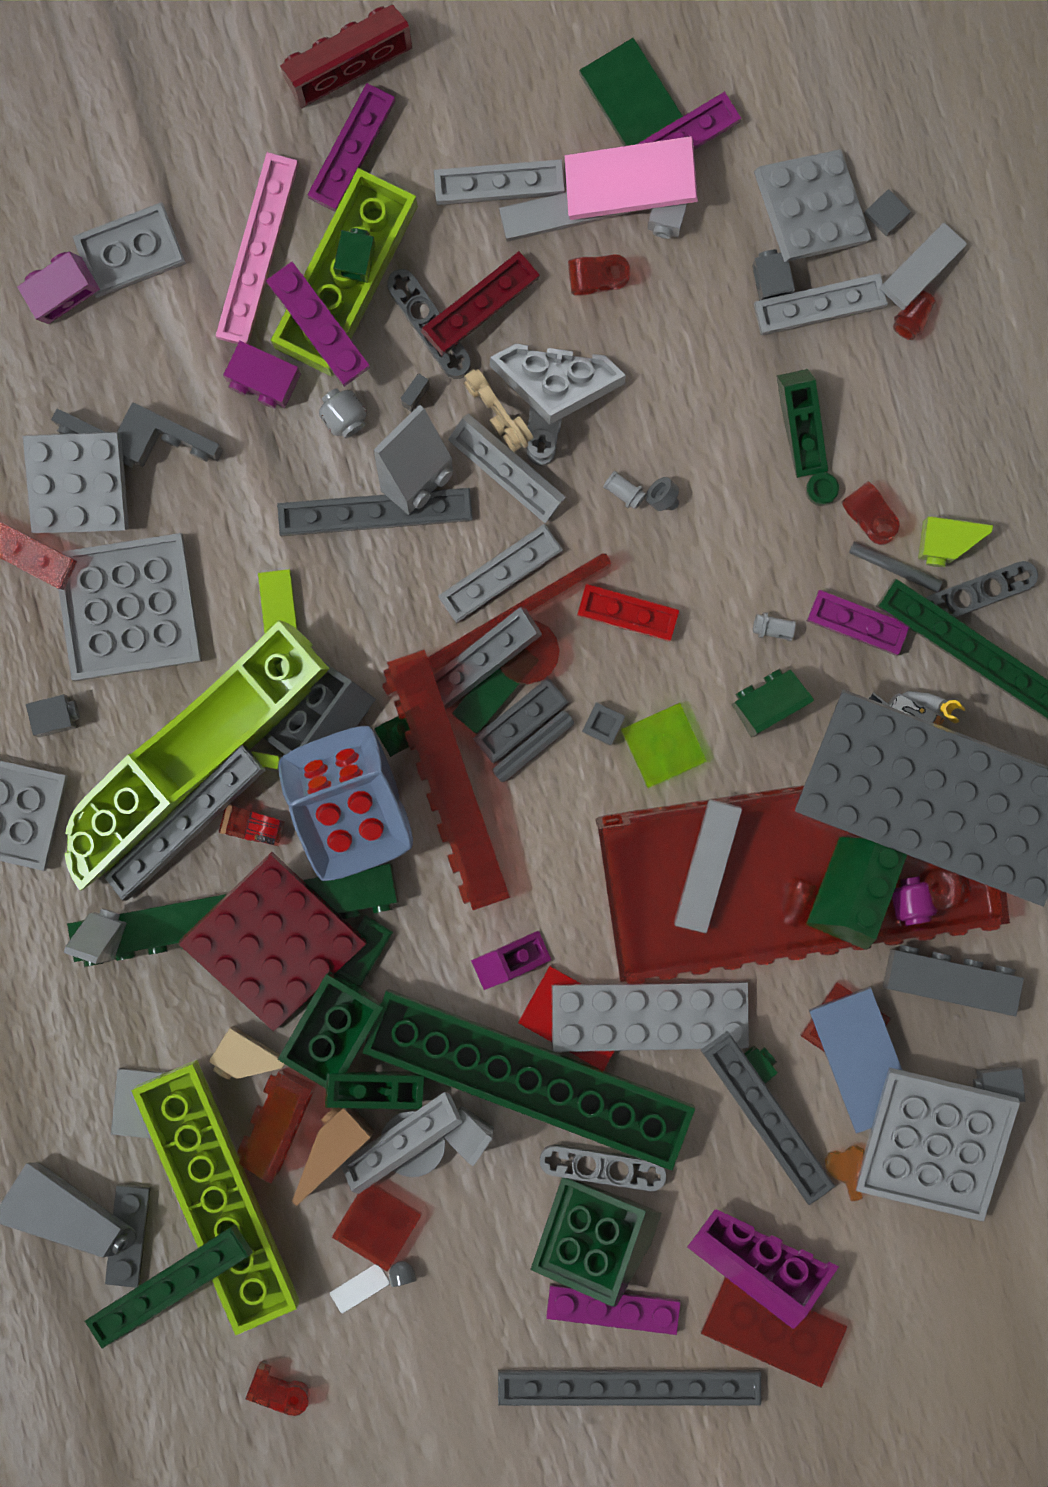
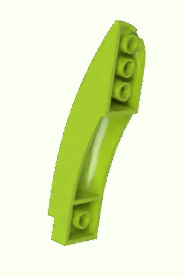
[65,620,329,891]

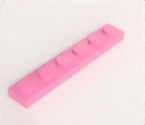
[216,152,299,344]

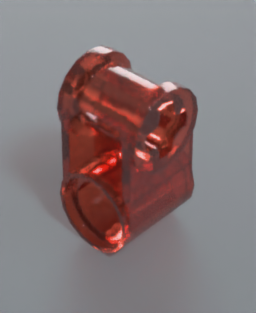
[567,254,630,296]
[841,481,900,545]

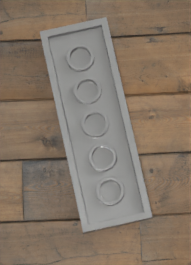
[552,982,749,1052]

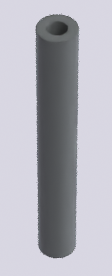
[849,541,943,593]

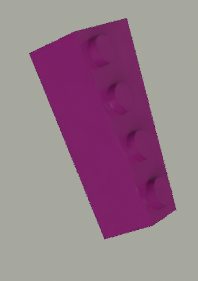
[687,1209,839,1329]

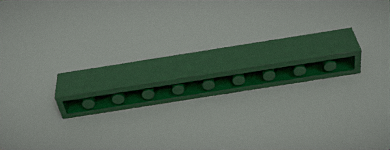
[67,864,399,967]

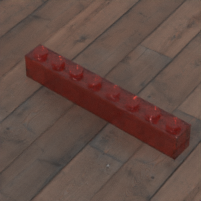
[383,648,510,910]

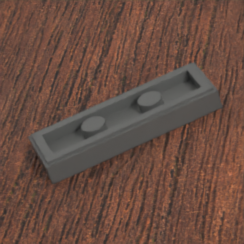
[472,677,568,764]

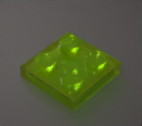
[621,703,707,789]

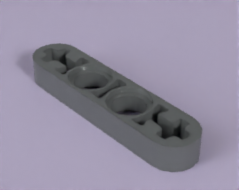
[387,269,471,379]
[926,561,1038,617]

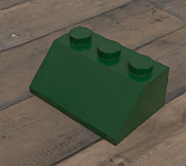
[806,837,907,950]
[277,972,384,1089]

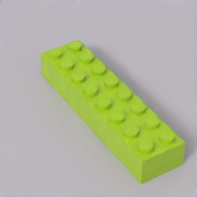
[131,1059,300,1336]

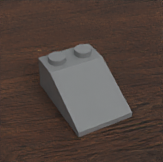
[374,405,453,515]

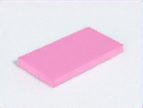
[564,136,698,220]

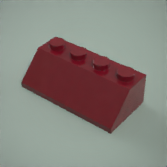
[280,4,412,109]

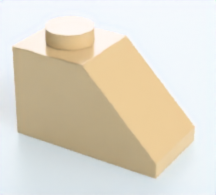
[209,1026,285,1080]

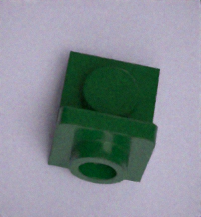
[374,705,433,757]

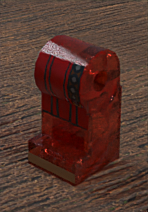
[219,805,285,847]
[246,1361,310,1416]

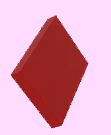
[518,966,614,1071]

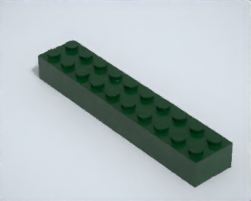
[362,989,696,1171]

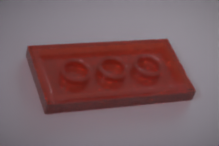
[700,1276,848,1388]

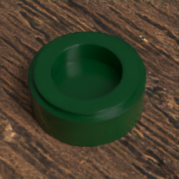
[806,472,839,506]

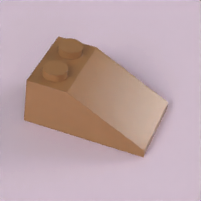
[292,1108,375,1206]

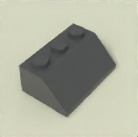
[263,661,376,755]

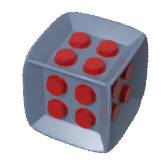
[278,726,413,881]

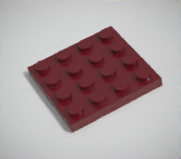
[179,852,366,1031]

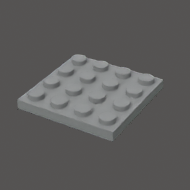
[53,533,202,681]
[855,1067,1020,1222]

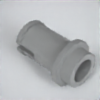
[603,471,646,509]
[753,612,796,642]

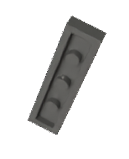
[423,607,542,711]

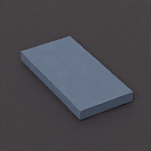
[809,987,903,1134]

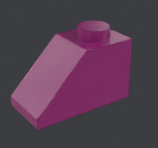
[471,930,551,990]

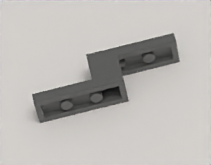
[51,402,223,468]

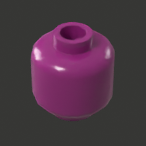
[892,876,938,926]

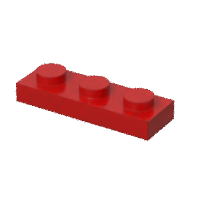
[577,584,679,642]

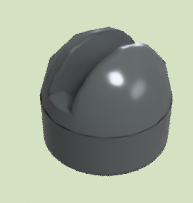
[389,1261,417,1287]

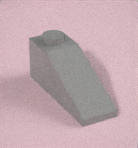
[63,908,127,964]
[443,1105,494,1166]

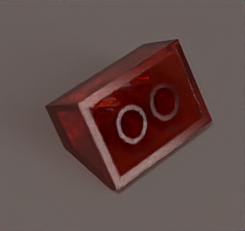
[237,1069,317,1184]

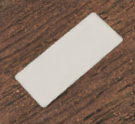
[329,1263,390,1314]

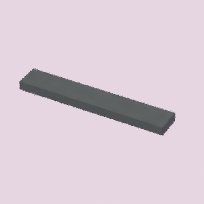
[277,488,473,537]
[104,745,266,901]
[701,1031,836,1205]

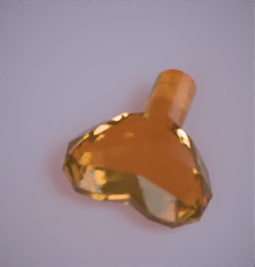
[825,1145,865,1201]

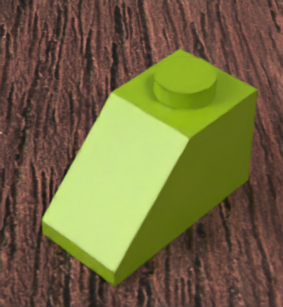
[918,516,993,567]

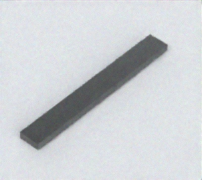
[498,1370,761,1406]

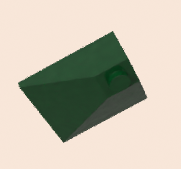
[530,1178,662,1307]

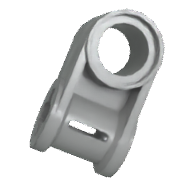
[527,406,562,466]

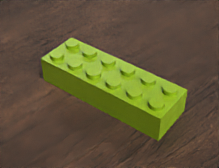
[271,168,418,377]

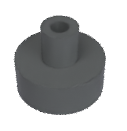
[646,477,679,511]

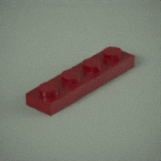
[421,251,540,356]

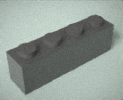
[883,945,1024,1017]

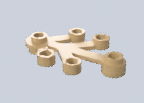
[464,369,533,452]

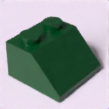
[732,668,814,737]

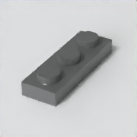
[105,1184,151,1288]

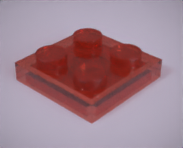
[332,1184,422,1272]

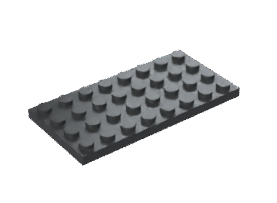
[795,689,1048,907]

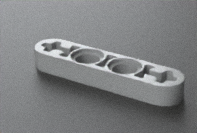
[540,1145,666,1191]

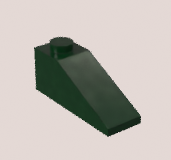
[776,369,828,478]
[325,1071,424,1109]

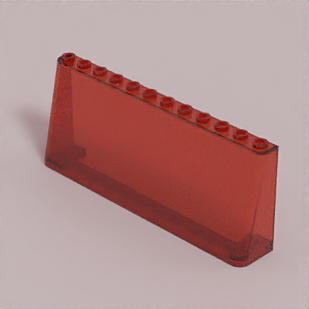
[595,785,1010,985]

